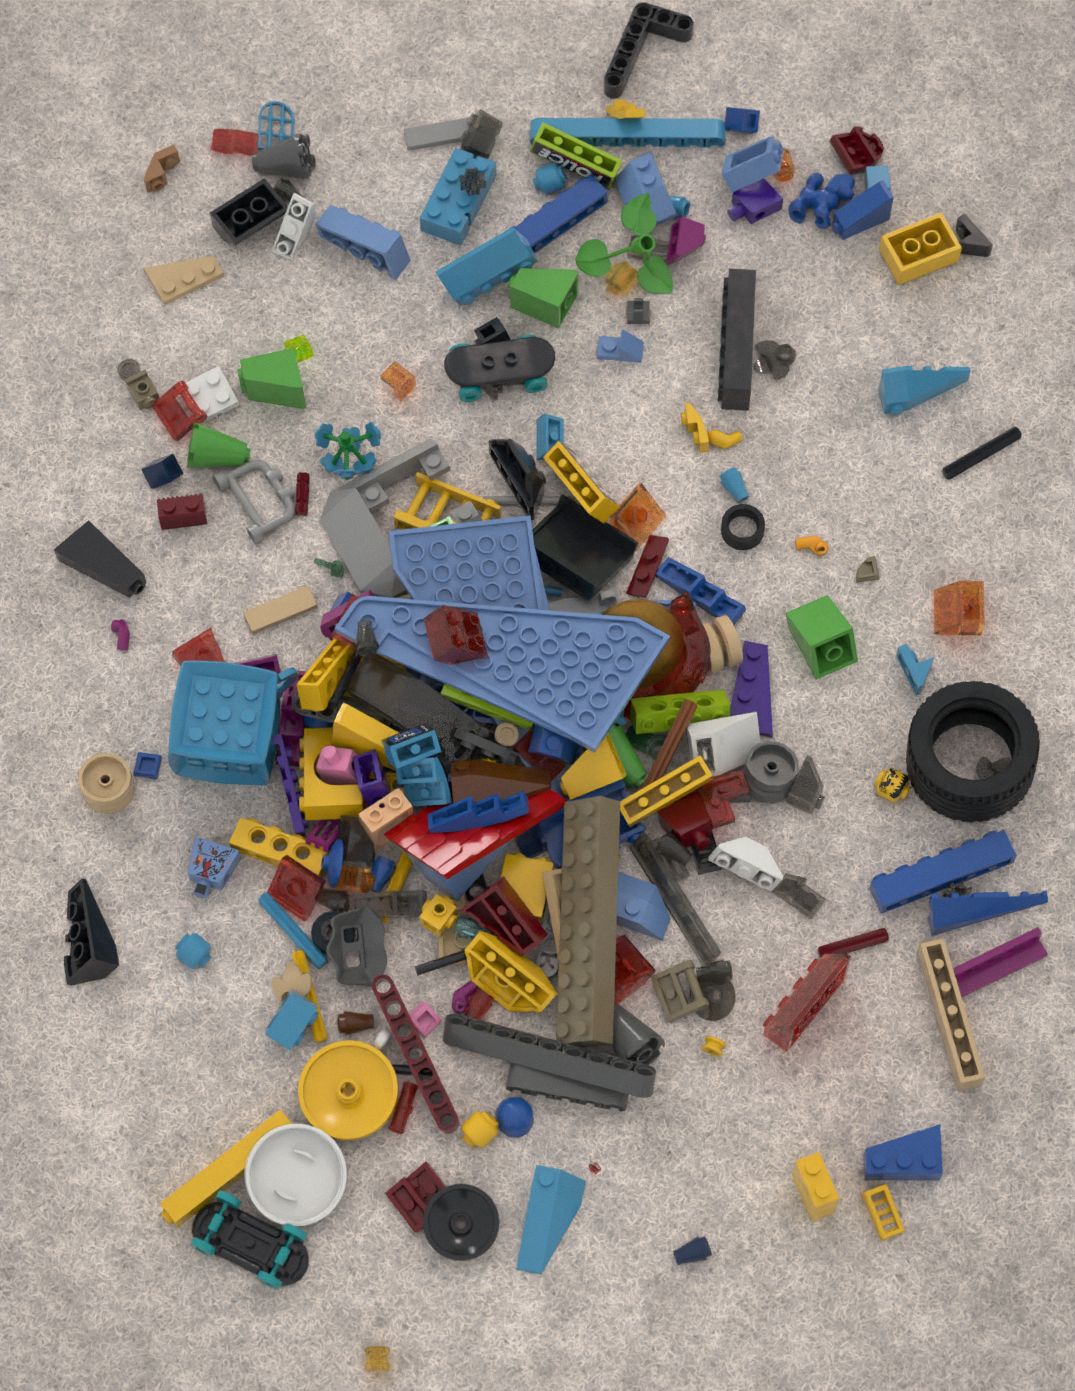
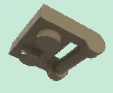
[651,960,710,1023]

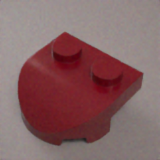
[829,126,884,174]

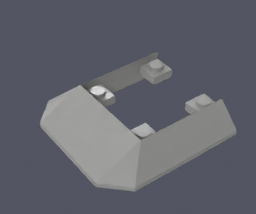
[320,438,483,598]

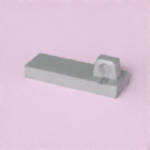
[548,587,620,614]

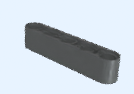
[506,1063,629,1112]

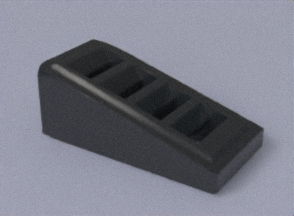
[691,833,722,875]

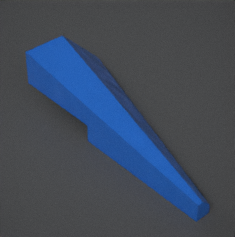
[928,891,1048,936]

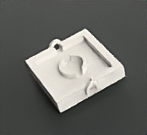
[179,366,240,424]

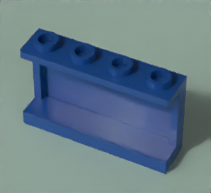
[538,779,646,869]

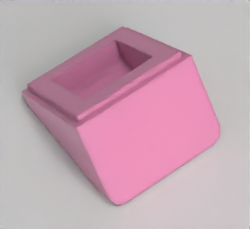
[409,1002,442,1038]

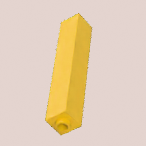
[160,1109,292,1228]

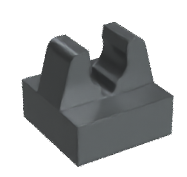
[627,298,650,324]

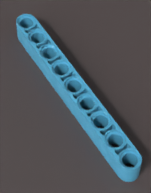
[530,118,725,147]

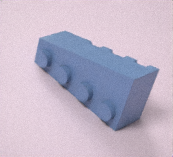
[315,205,411,280]

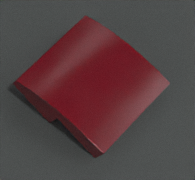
[385,1162,447,1233]

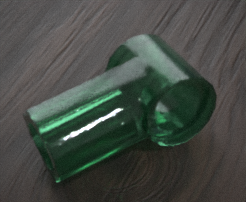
[626,725,667,761]

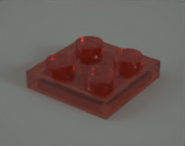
[267,855,326,922]

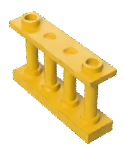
[393,472,501,530]

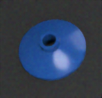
[321,839,343,888]

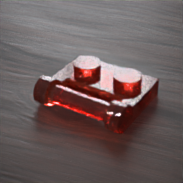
[151,381,208,441]

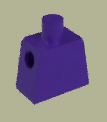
[727,178,783,224]
[353,749,391,808]

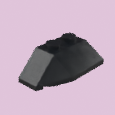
[488,439,546,521]

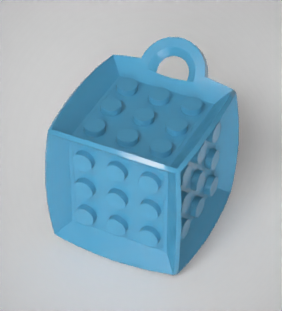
[168,661,299,786]

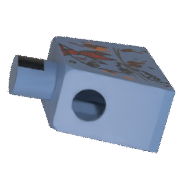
[188,837,241,899]

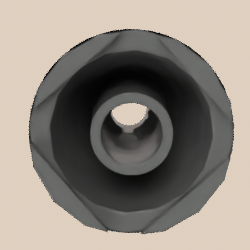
[612,1004,665,1065]

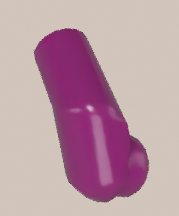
[111,619,130,651]
[452,980,479,1014]

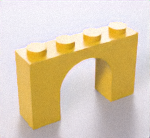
[299,727,364,821]

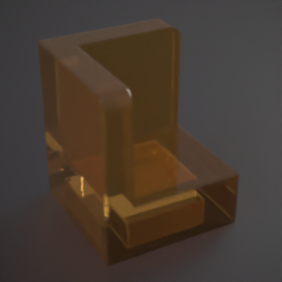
[381,361,416,401]

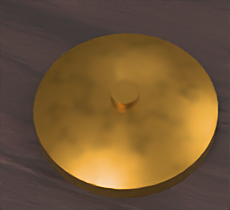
[601,599,684,688]

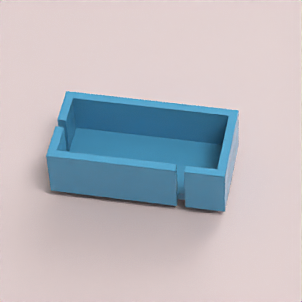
[420,148,497,245]

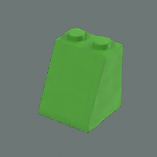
[508,268,579,329]
[237,348,306,409]
[786,595,858,679]

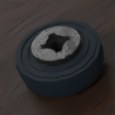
[311,911,355,954]

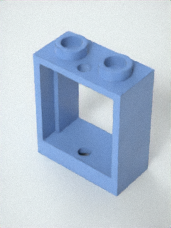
[722,135,784,192]

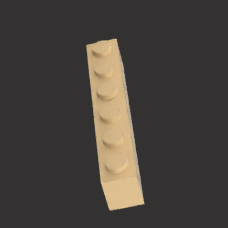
[917,938,985,1091]

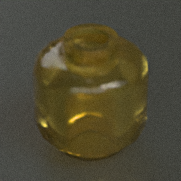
[605,261,638,296]

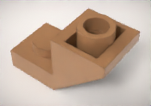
[143,145,180,193]

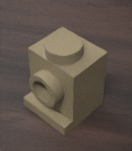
[125,370,160,410]

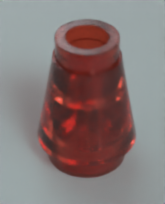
[464,989,494,1020]

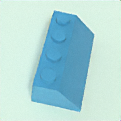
[436,227,538,305]

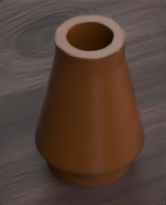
[337,1011,374,1036]

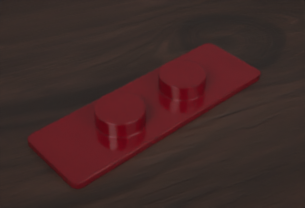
[626,535,669,598]

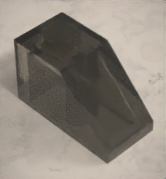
[786,755,825,815]
[338,815,375,868]

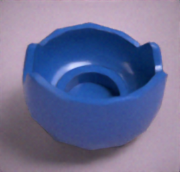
[496,1097,534,1138]

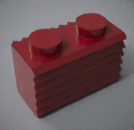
[157,493,207,530]

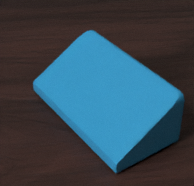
[536,414,564,460]

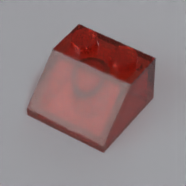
[614,934,656,1005]

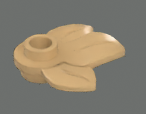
[271,962,312,1004]

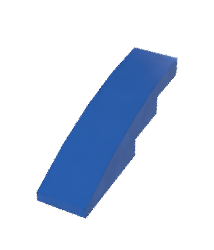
[655,557,746,625]
[428,791,530,833]

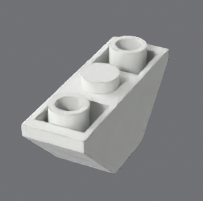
[271,193,316,260]
[708,837,783,891]

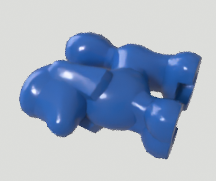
[788,173,855,229]

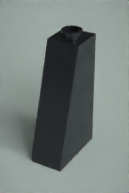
[54,520,147,598]

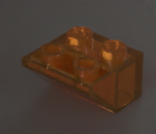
[933,581,985,636]

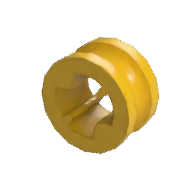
[701,1036,726,1057]

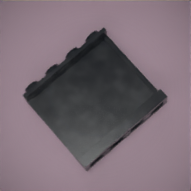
[532,494,638,601]

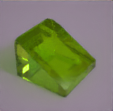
[283,334,314,363]

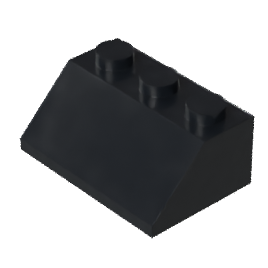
[210,178,288,246]

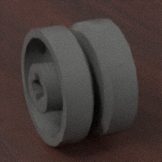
[742,741,799,803]

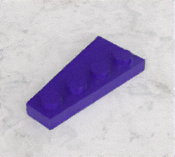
[730,641,773,738]
[272,734,309,836]

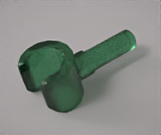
[314,558,345,578]

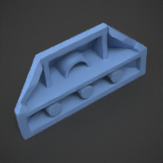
[615,150,677,225]
[617,872,671,940]

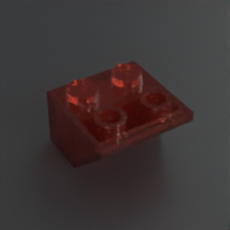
[424,605,488,665]

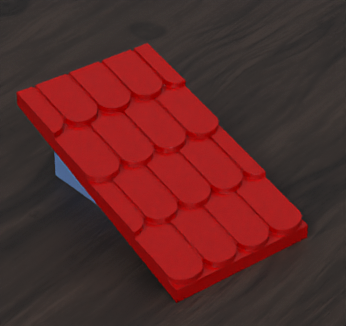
[384,762,567,901]

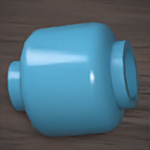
[533,162,567,195]
[175,933,211,969]

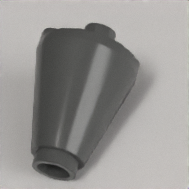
[252,134,316,178]

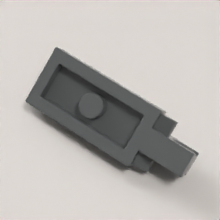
[454,728,519,765]

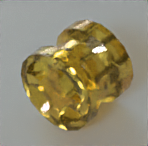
[364,1346,390,1371]

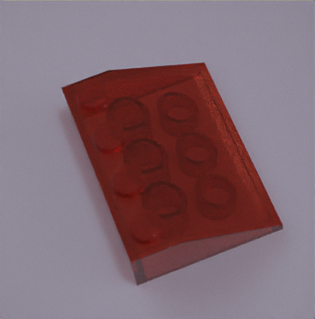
[763,953,851,1053]

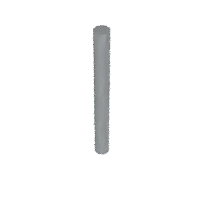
[483,496,575,506]

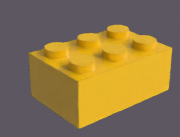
[879,212,962,285]

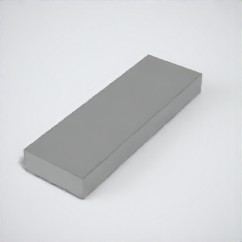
[404,117,473,151]

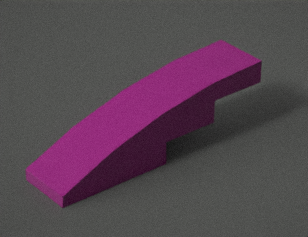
[275,671,307,767]

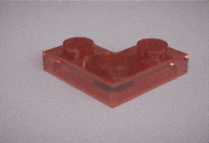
[696,770,750,829]

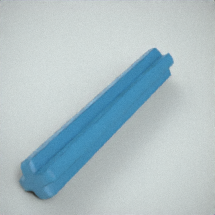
[258,892,328,969]

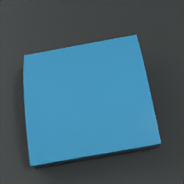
[396,757,452,806]

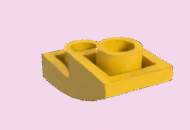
[606,99,645,119]
[681,403,709,452]

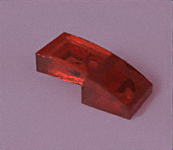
[210,129,258,156]
[513,731,566,781]

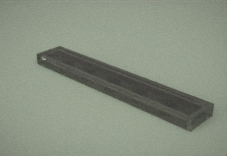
[630,833,721,967]

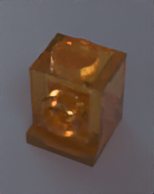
[334,865,375,893]

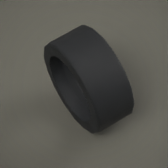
[721,504,765,550]

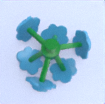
[314,422,381,480]

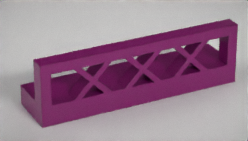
[953,927,1048,997]

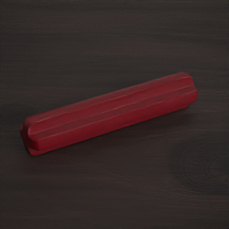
[818,928,889,960]

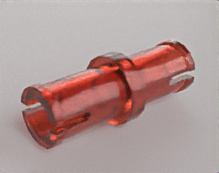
[389,1082,418,1134]

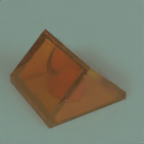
[610,483,667,548]

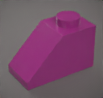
[666,216,706,265]

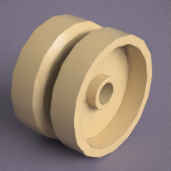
[693,615,743,674]
[78,753,135,814]

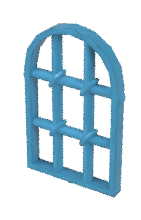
[257,101,295,150]

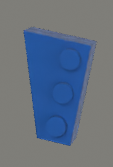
[863,1124,943,1181]

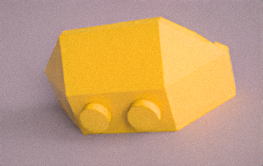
[464,931,557,1012]

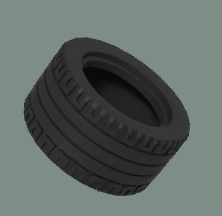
[906,681,1040,822]

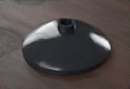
[423,1184,499,1261]

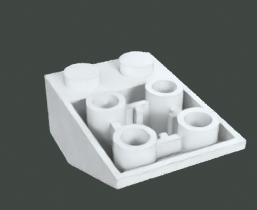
[687,712,760,776]

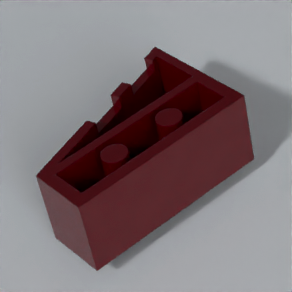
[459,876,548,956]

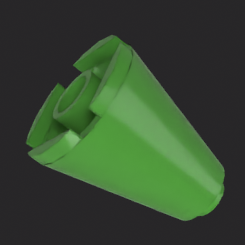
[187,423,251,469]
[583,722,647,789]

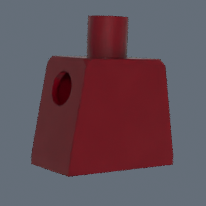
[657,791,713,850]

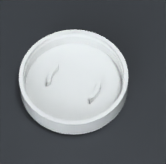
[244,1124,347,1226]

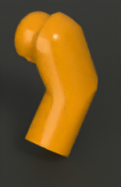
[795,536,828,556]

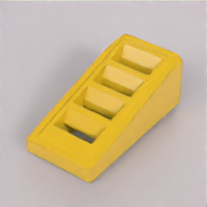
[860,1183,905,1241]

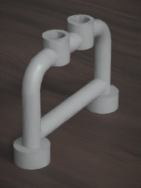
[212,460,295,544]

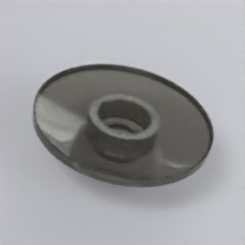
[690,971,736,1021]

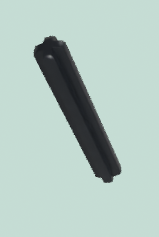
[942,427,1022,480]

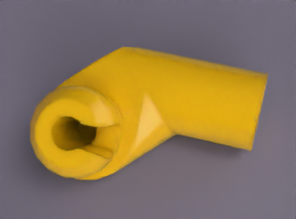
[708,429,743,449]

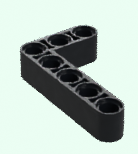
[604,2,694,99]

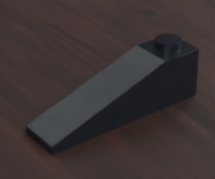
[64,878,119,986]

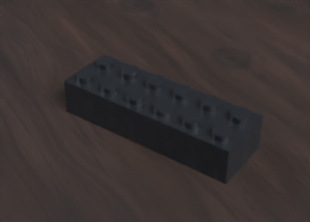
[717,269,756,411]

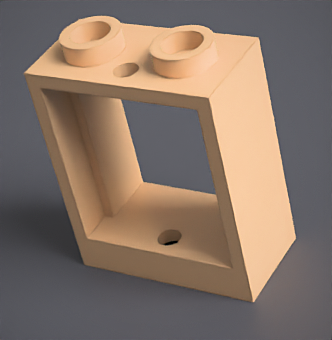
[358,787,413,852]

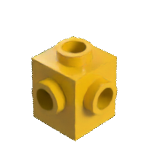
[419,894,458,938]

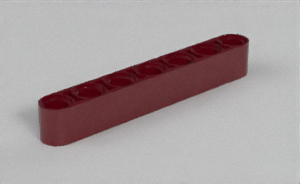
[372,974,459,1134]

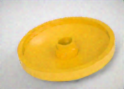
[298,1040,399,1141]

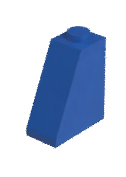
[831,180,894,240]

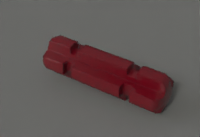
[295,472,310,516]

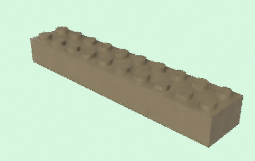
[556,796,620,1048]

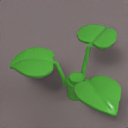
[575,193,673,294]

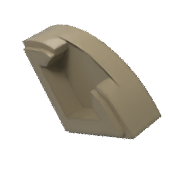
[856,556,880,583]

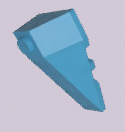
[878,366,971,415]
[516,1165,586,1274]

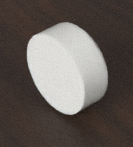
[372,1028,393,1052]

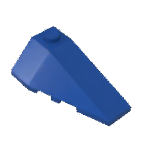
[528,724,579,765]

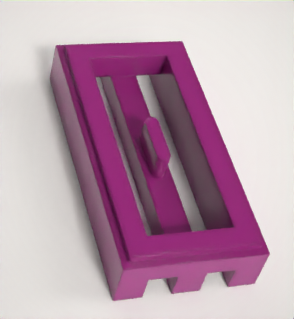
[305,819,347,853]

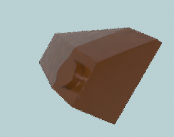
[451,760,551,803]

